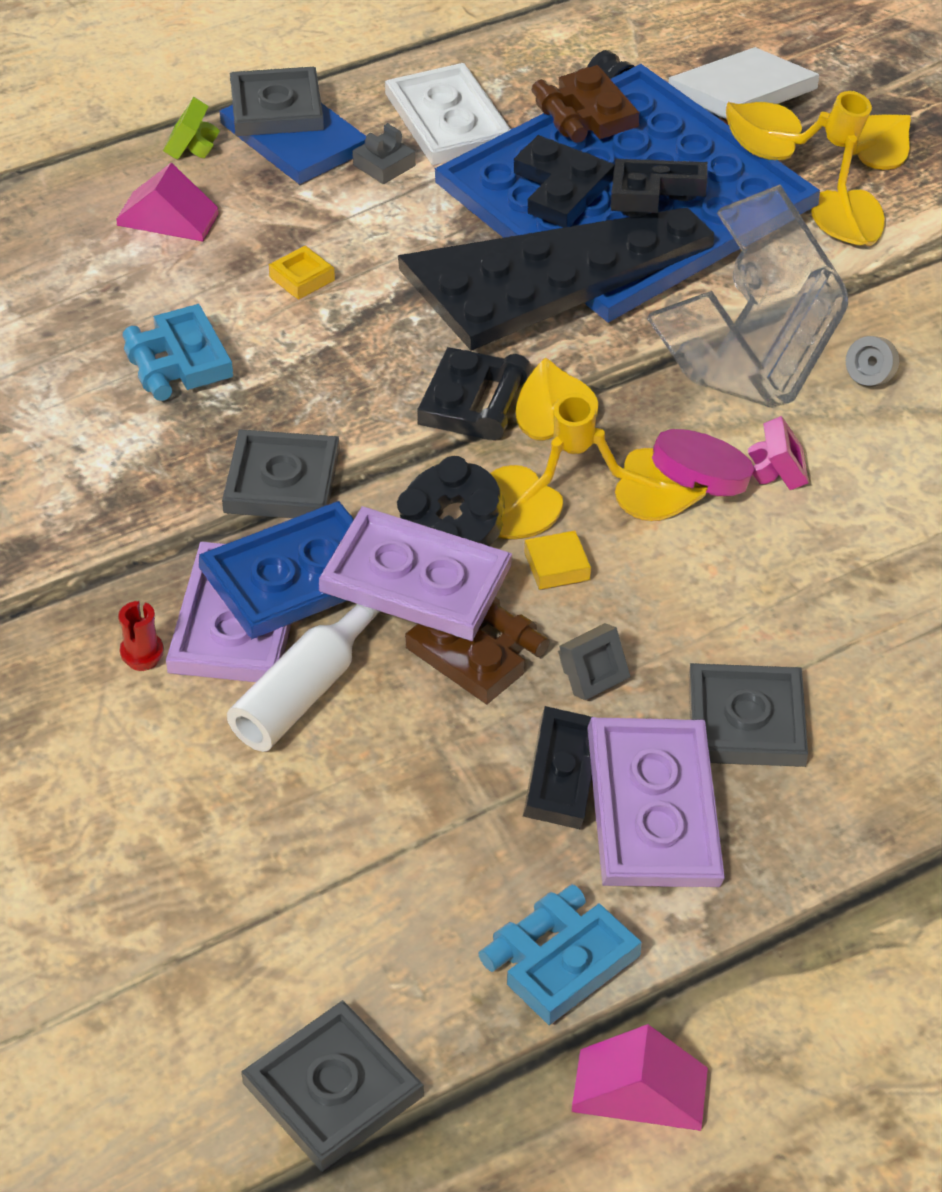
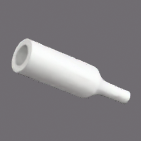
[227,604,380,752]

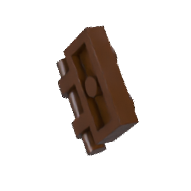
[531,65,639,143]
[405,597,550,705]

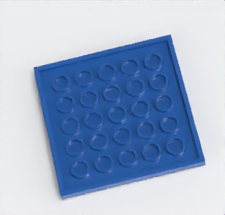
[435,64,820,323]

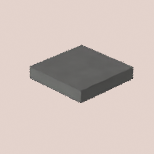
[230,66,324,136]
[222,429,340,518]
[689,663,808,767]
[241,1000,424,1172]

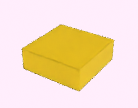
[268,245,335,300]
[524,530,591,590]

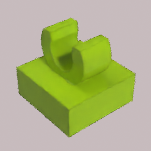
[163,97,220,160]

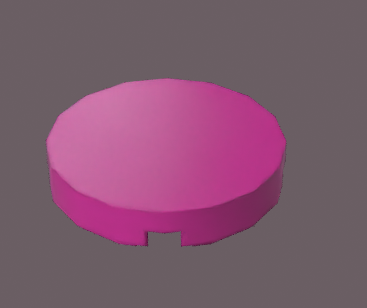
[652,429,754,496]

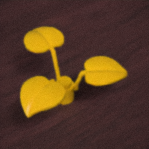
[726,91,911,246]
[490,358,708,539]

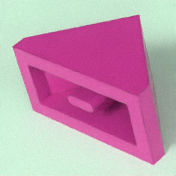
[116,162,219,242]
[572,1024,708,1131]

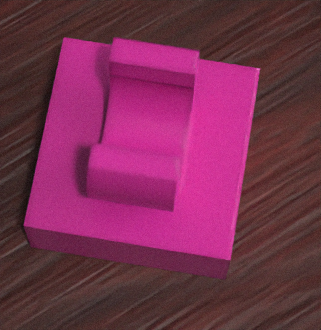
[747,416,809,490]

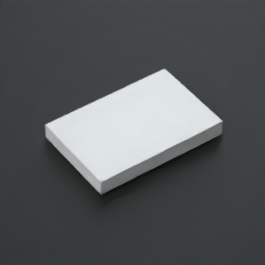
[668,47,819,119]
[385,63,511,165]

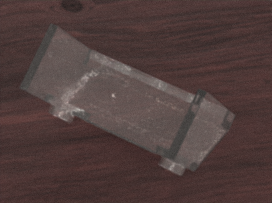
[647,185,848,408]

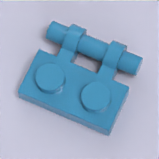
[122,304,233,401]
[478,884,642,1025]

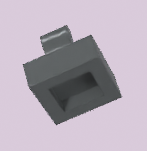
[353,123,416,184]
[558,623,631,700]

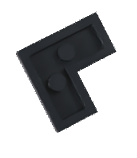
[514,135,615,228]
[611,159,708,217]
[523,706,592,830]

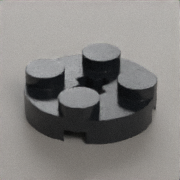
[397,456,505,546]

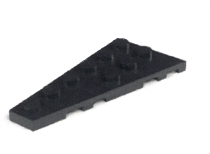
[398,207,714,351]

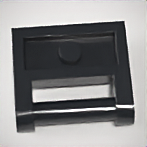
[417,347,531,440]

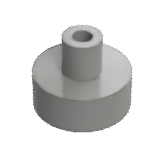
[846,336,899,386]

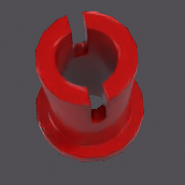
[118,601,164,671]

